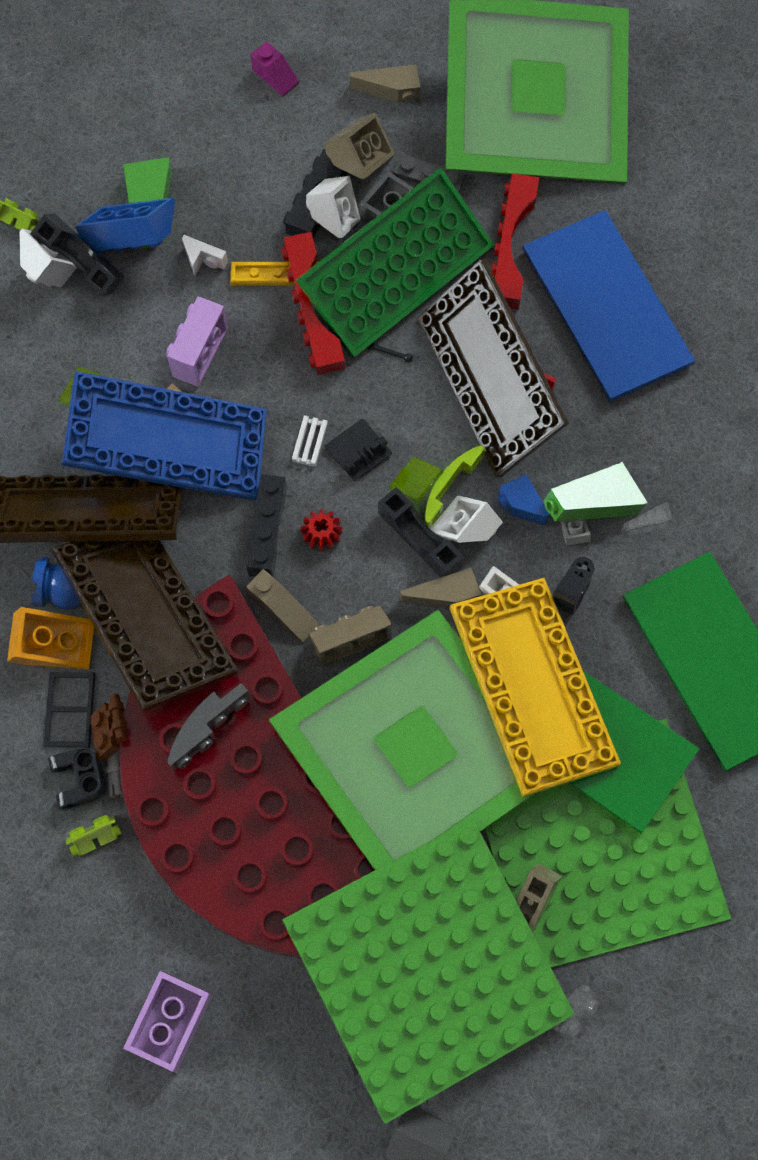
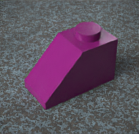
[250,41,299,96]

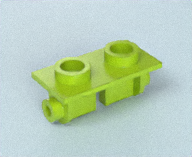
[0,198,40,231]
[66,815,122,857]

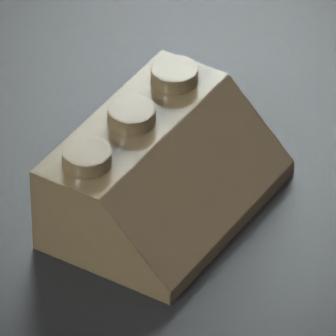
[324,112,395,179]
[309,606,391,667]

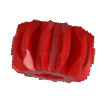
[300,508,343,552]

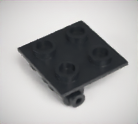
[324,418,392,481]

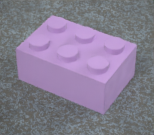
[166,296,228,387]
[123,971,212,1073]

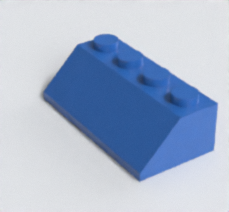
[75,198,175,253]

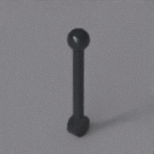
[367,342,413,363]

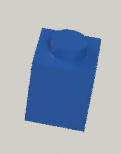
[497,474,550,525]

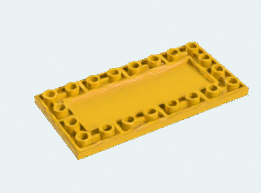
[449,578,621,797]

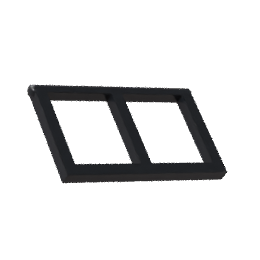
[43,672,95,749]

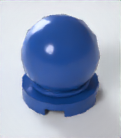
[31,557,82,610]

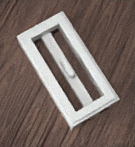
[292,415,328,467]

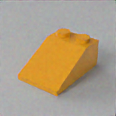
[7,607,94,669]

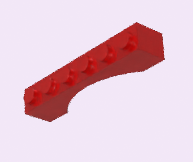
[491,174,539,310]
[281,232,345,375]

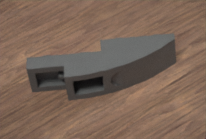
[167,683,250,771]

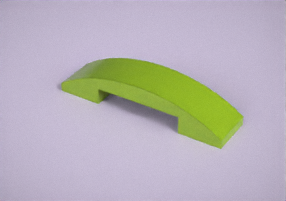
[425,445,485,528]

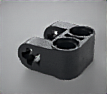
[552,557,595,616]
[48,748,107,810]

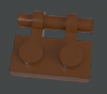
[90,693,128,761]

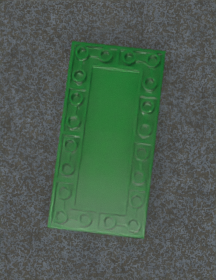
[622,552,758,772]
[568,671,700,834]

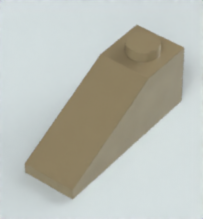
[349,64,420,103]
[400,568,482,609]
[246,569,320,643]
[516,864,562,933]

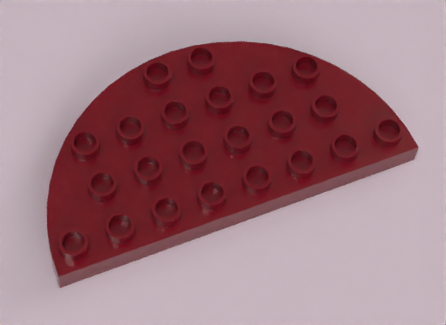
[120,574,375,959]

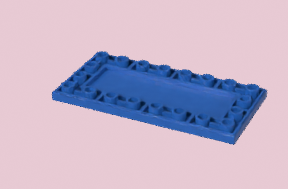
[522,210,695,402]
[61,371,267,500]

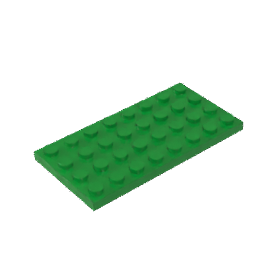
[296,168,494,357]

